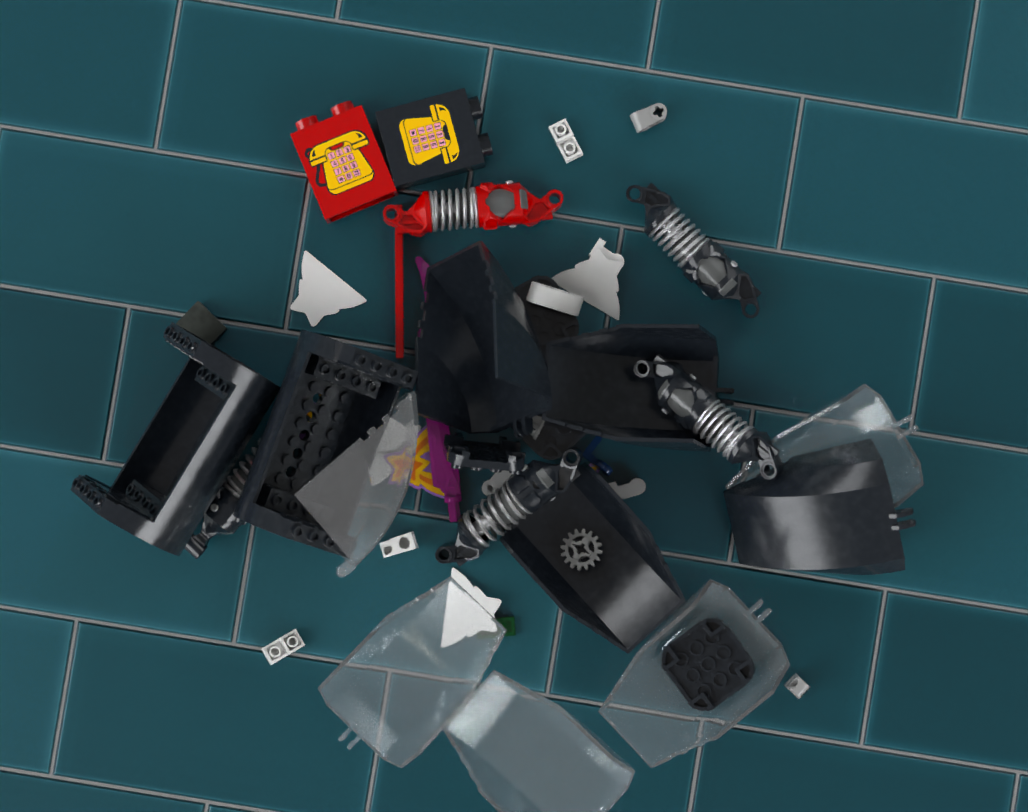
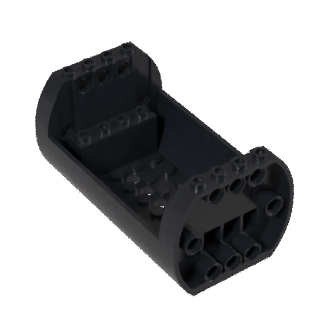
[70,322,280,556]
[233,329,419,559]

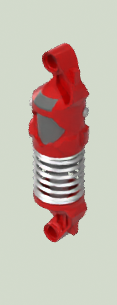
[383,180,564,237]

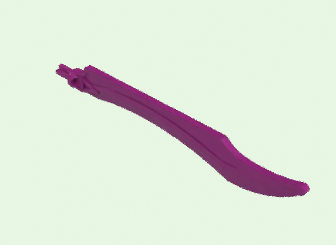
[415,256,462,522]

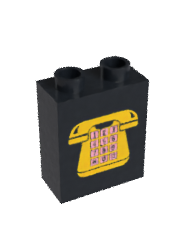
[375,88,493,191]

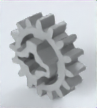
[560,529,603,571]

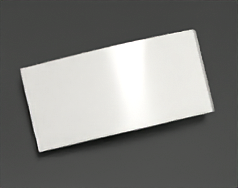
[548,119,583,164]
[261,629,305,665]

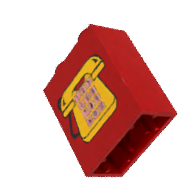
[290,101,398,224]

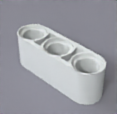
[526,281,584,316]

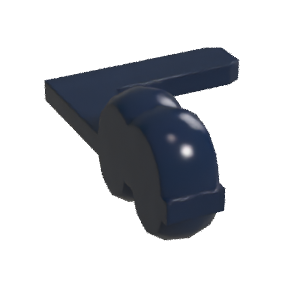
[582,436,613,477]

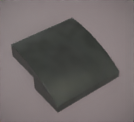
[176,301,228,345]

